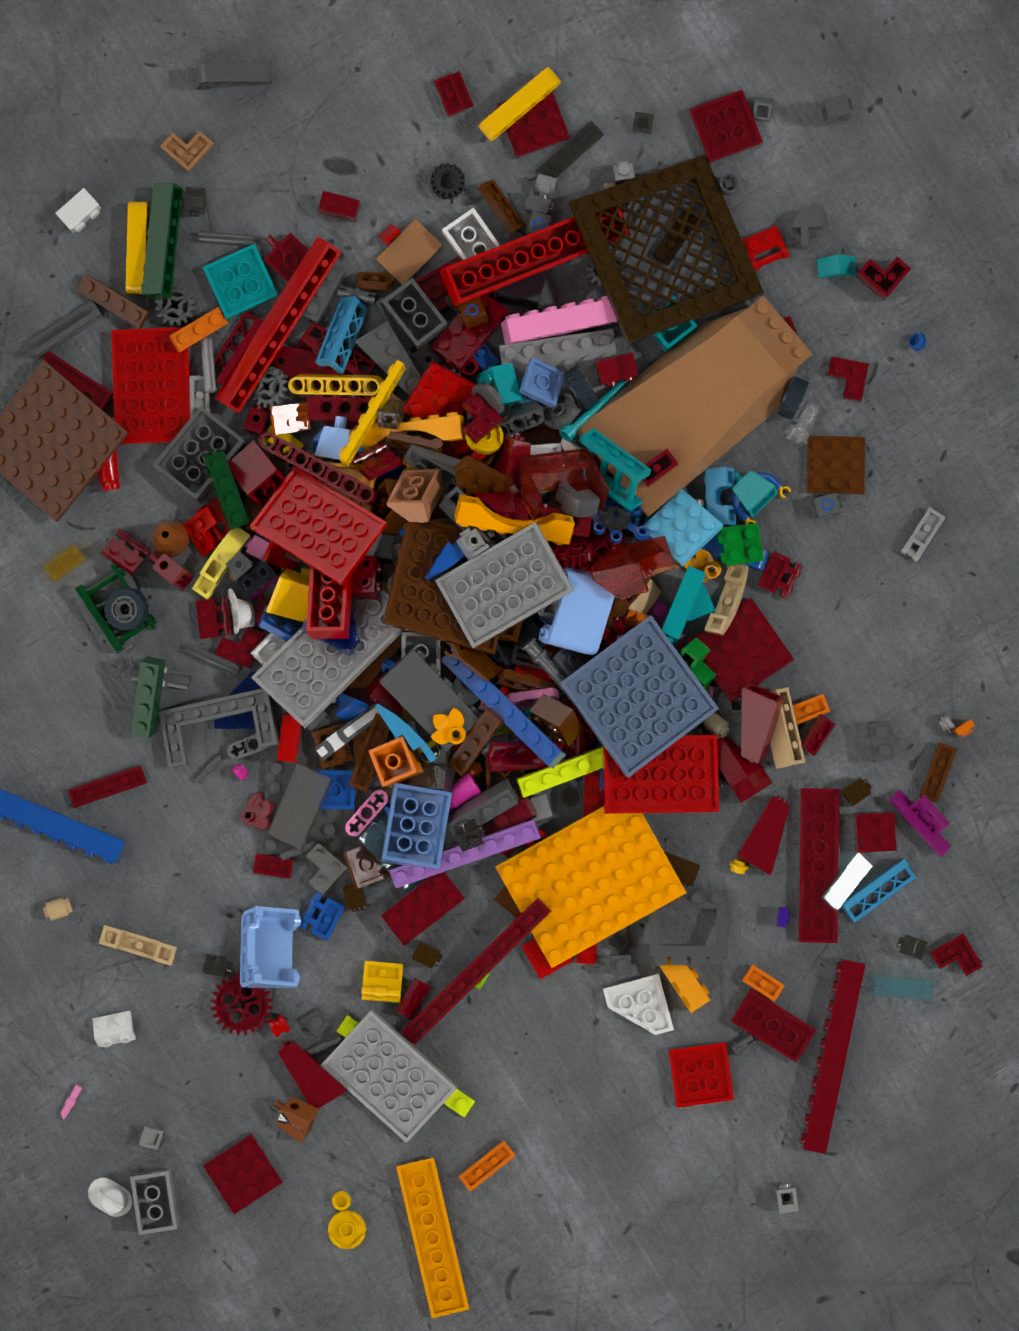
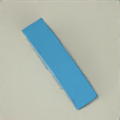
[375,704,438,763]

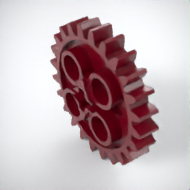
[547,538,593,569]
[210,973,273,1036]

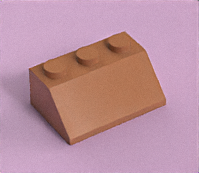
[387,469,445,523]

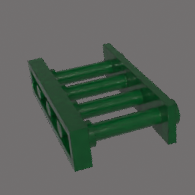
[75,563,158,654]

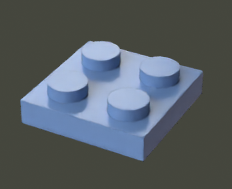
[519,357,565,408]

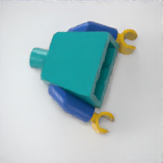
[732,471,791,525]

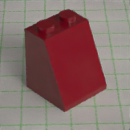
[228,441,286,509]

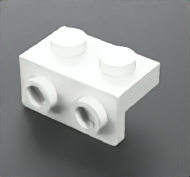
[251,633,287,665]
[92,1011,136,1047]

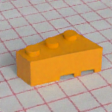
[659,959,710,1013]

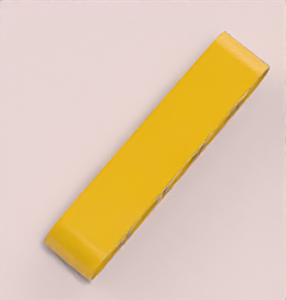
[478,67,562,141]
[126,202,149,295]
[288,374,383,395]

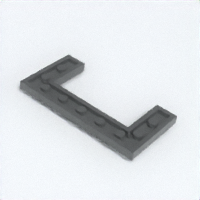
[159,689,279,768]

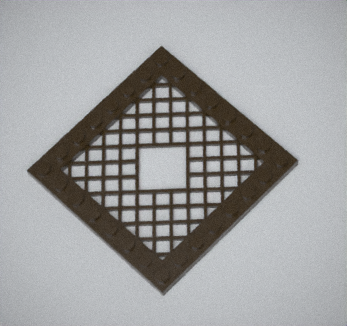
[568,154,764,344]

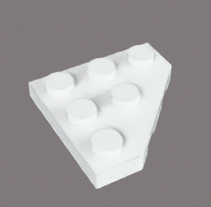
[603,974,674,1035]

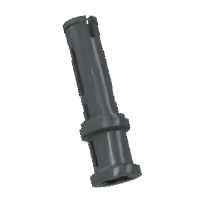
[521,637,566,689]

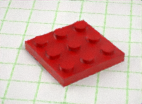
[401,361,476,420]
[668,1042,734,1108]

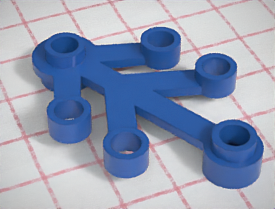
[592,499,650,544]

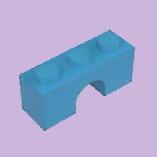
[704,467,736,527]

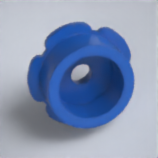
[909,333,926,351]

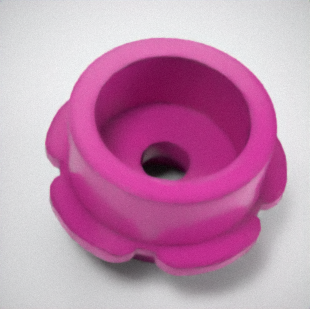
[232,764,249,781]

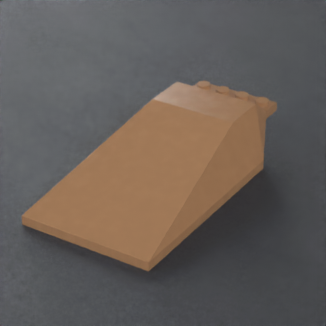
[576,296,813,518]

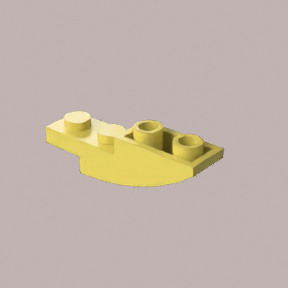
[192,527,251,599]

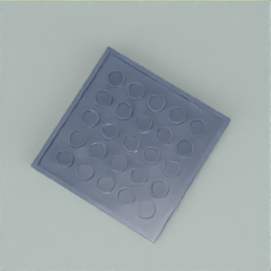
[559,615,719,778]

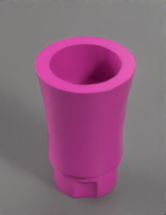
[445,772,483,812]

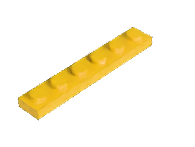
[339,360,406,467]

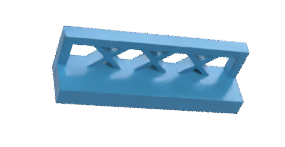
[315,296,368,374]
[841,859,916,923]

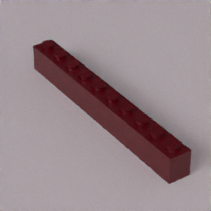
[799,958,866,1154]

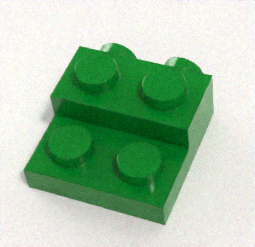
[717,523,764,567]

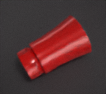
[98,449,120,492]

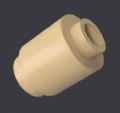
[43,897,73,921]

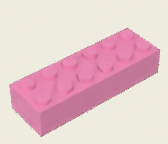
[501,296,618,345]

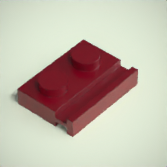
[434,71,474,117]

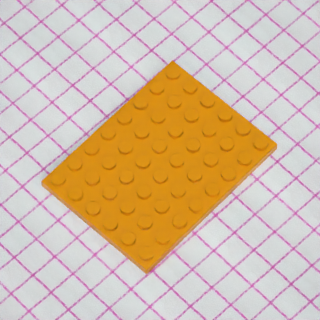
[495,806,687,968]

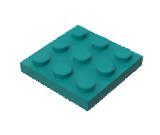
[203,243,278,320]

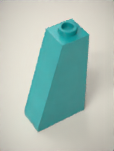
[662,566,706,646]

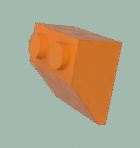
[369,736,424,787]

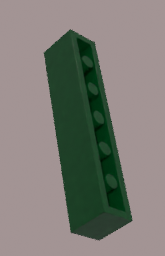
[141,182,183,300]

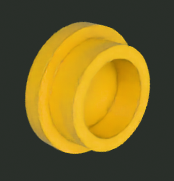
[729,858,749,874]
[332,1191,351,1211]

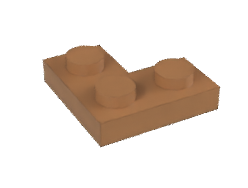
[160,131,214,173]

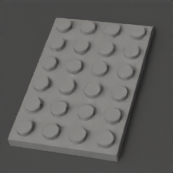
[499,329,622,421]
[435,522,574,648]
[320,1009,458,1143]

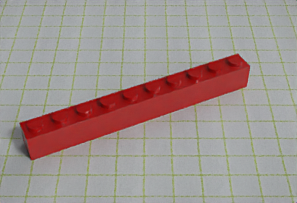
[215,236,342,413]

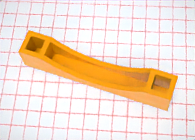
[353,412,466,452]
[454,494,575,545]

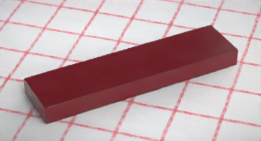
[68,765,147,808]

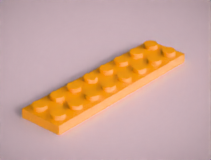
[396,1157,470,1318]

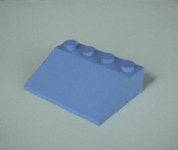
[381,783,452,869]

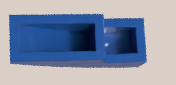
[425,535,474,580]

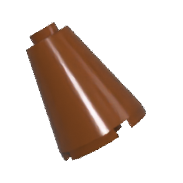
[151,520,189,558]

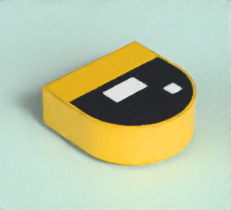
[417,740,440,762]

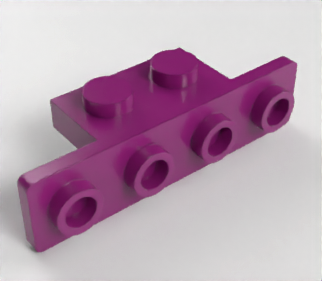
[889,790,951,857]

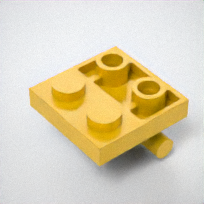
[361,961,403,1003]

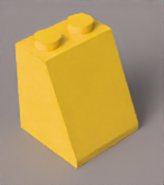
[266,568,310,623]

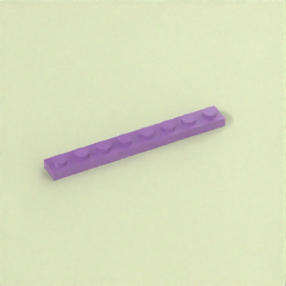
[389,819,541,888]

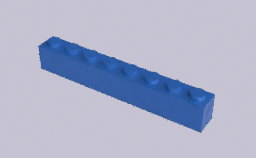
[441,648,566,769]
[0,789,127,865]

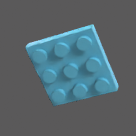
[644,489,723,567]

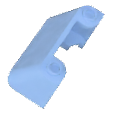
[538,567,616,655]
[240,906,301,988]

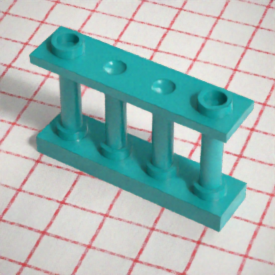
[573,428,651,511]

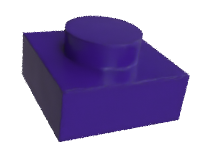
[777,907,790,927]

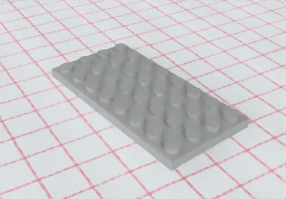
[251,589,404,728]

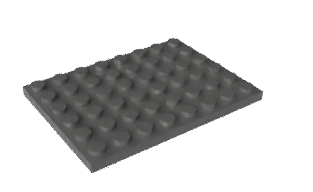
[261,701,382,860]

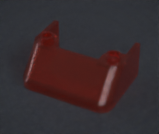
[519,449,610,521]
[589,536,674,600]

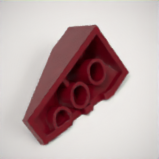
[705,732,772,803]

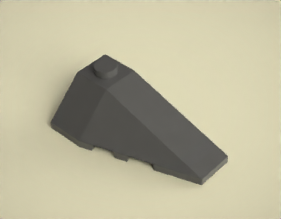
[404,444,461,498]

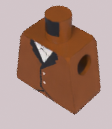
[271,1097,319,1143]

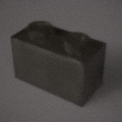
[409,761,455,792]

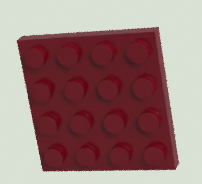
[688,597,794,703]

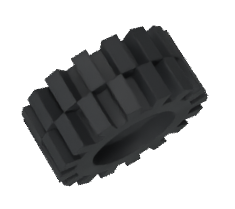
[430,163,465,200]

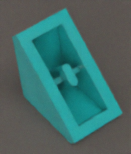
[817,254,857,279]
[687,584,715,622]

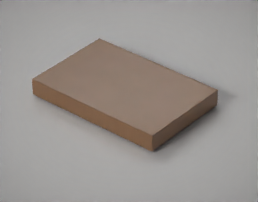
[376,219,443,285]

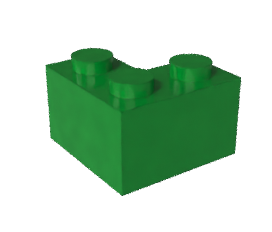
[680,638,716,689]

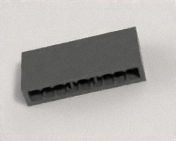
[379,648,480,752]

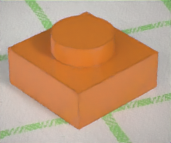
[953,719,975,737]

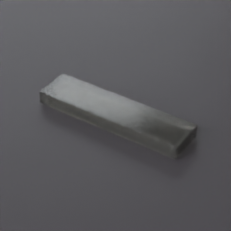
[535,120,604,178]

